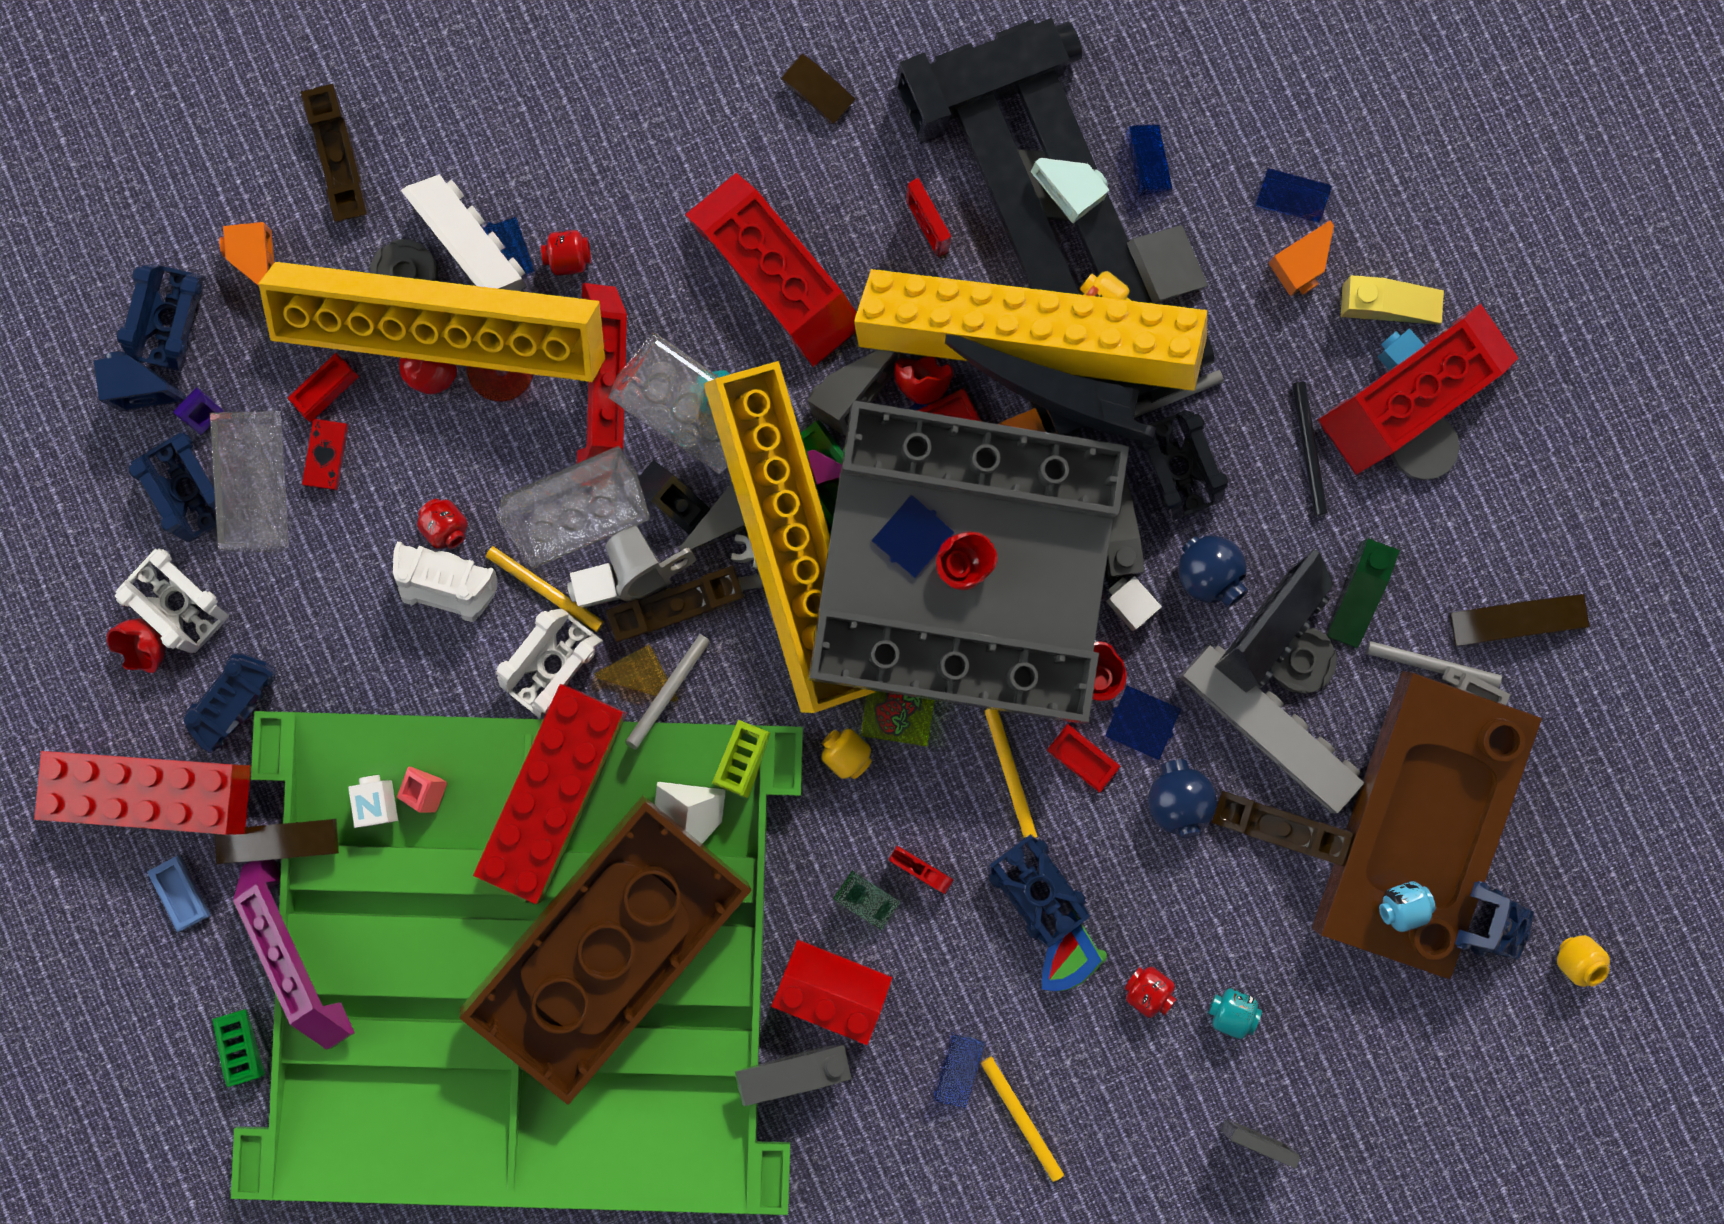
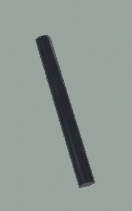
[1292,382,1328,516]

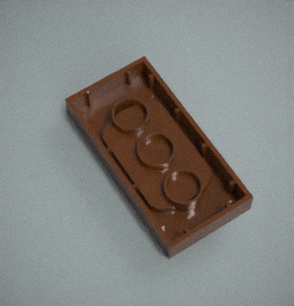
[1311,671,1542,980]
[459,795,752,1105]

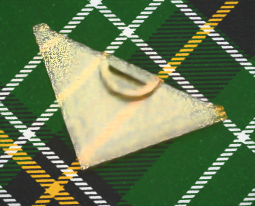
[594,644,679,702]

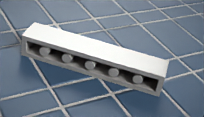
[1179,645,1365,813]

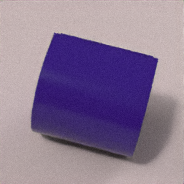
[173,387,224,435]

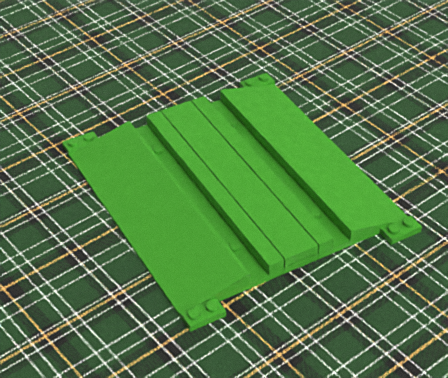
[231,711,803,1215]

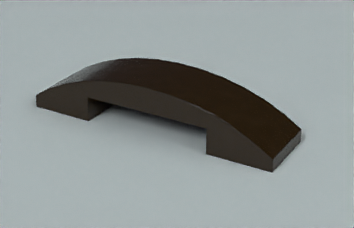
[300,83,368,223]
[606,565,745,642]
[1449,594,1590,646]
[1212,791,1354,867]
[214,819,339,864]

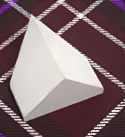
[655,782,726,844]

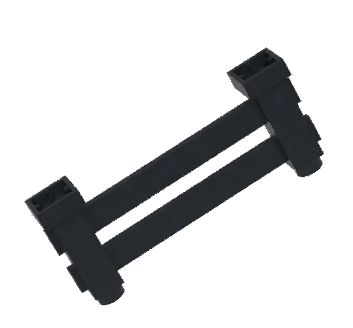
[894,18,1214,437]

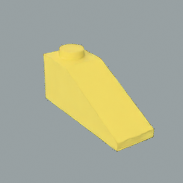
[1340,275,1444,325]

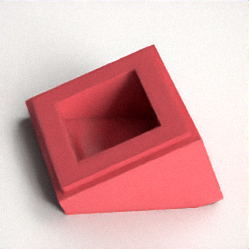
[397,767,447,813]

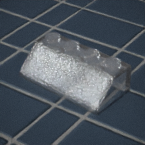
[608,332,727,474]
[210,411,289,553]
[496,446,650,569]

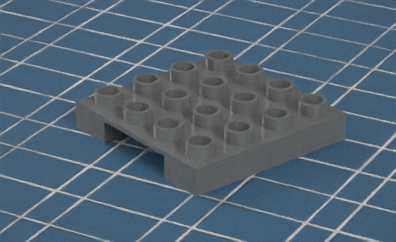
[808,400,1129,724]

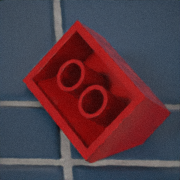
[771,939,893,1045]

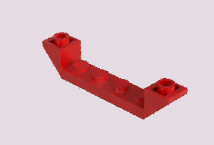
[576,283,627,486]

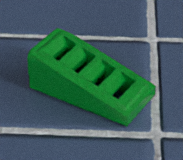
[212,1009,265,1087]

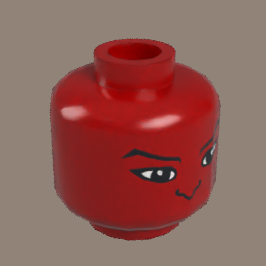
[541,230,591,276]
[417,499,468,549]
[1124,966,1177,1018]

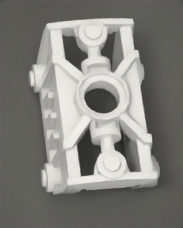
[393,542,497,622]
[115,548,229,653]
[496,609,603,719]

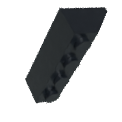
[1214,549,1333,692]

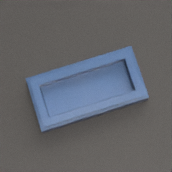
[147,855,211,932]

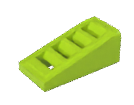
[712,720,770,798]

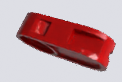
[888,845,954,895]

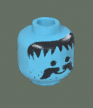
[1379,881,1435,932]

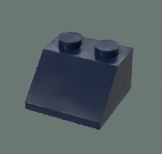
[93,352,186,412]

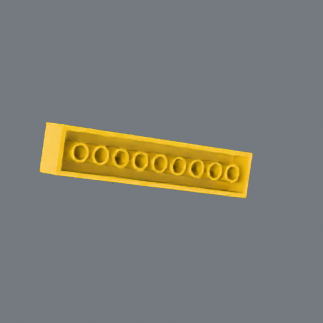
[258,262,605,382]
[854,269,1207,391]
[703,361,876,713]

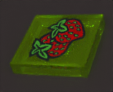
[860,691,935,747]

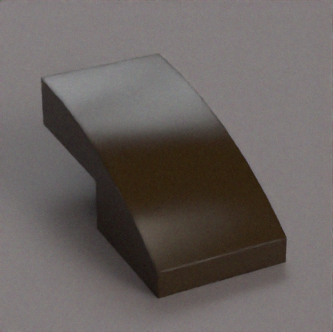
[780,53,855,124]

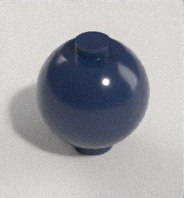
[1178,535,1248,608]
[1148,759,1217,838]

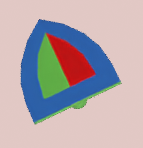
[1041,910,1107,992]

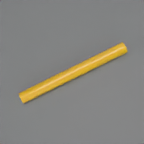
[485,546,604,632]
[984,709,1038,838]
[980,1056,1064,1182]

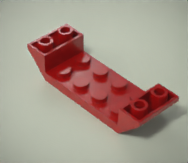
[685,173,857,368]
[1317,303,1518,475]

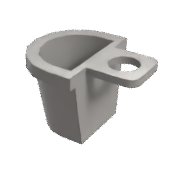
[605,522,696,602]

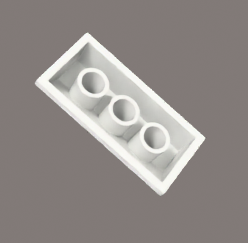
[401,174,526,291]

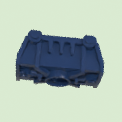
[117,264,206,371]
[128,431,233,542]
[183,652,276,753]
[988,834,1091,947]
[1455,881,1534,960]

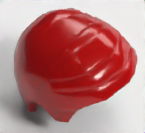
[894,356,954,404]
[399,357,457,394]
[936,531,998,590]
[106,618,166,673]
[1092,641,1127,701]

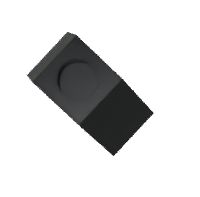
[632,460,710,535]

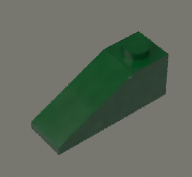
[1326,538,1400,648]

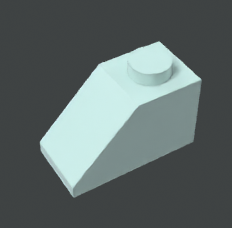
[1031,158,1109,223]

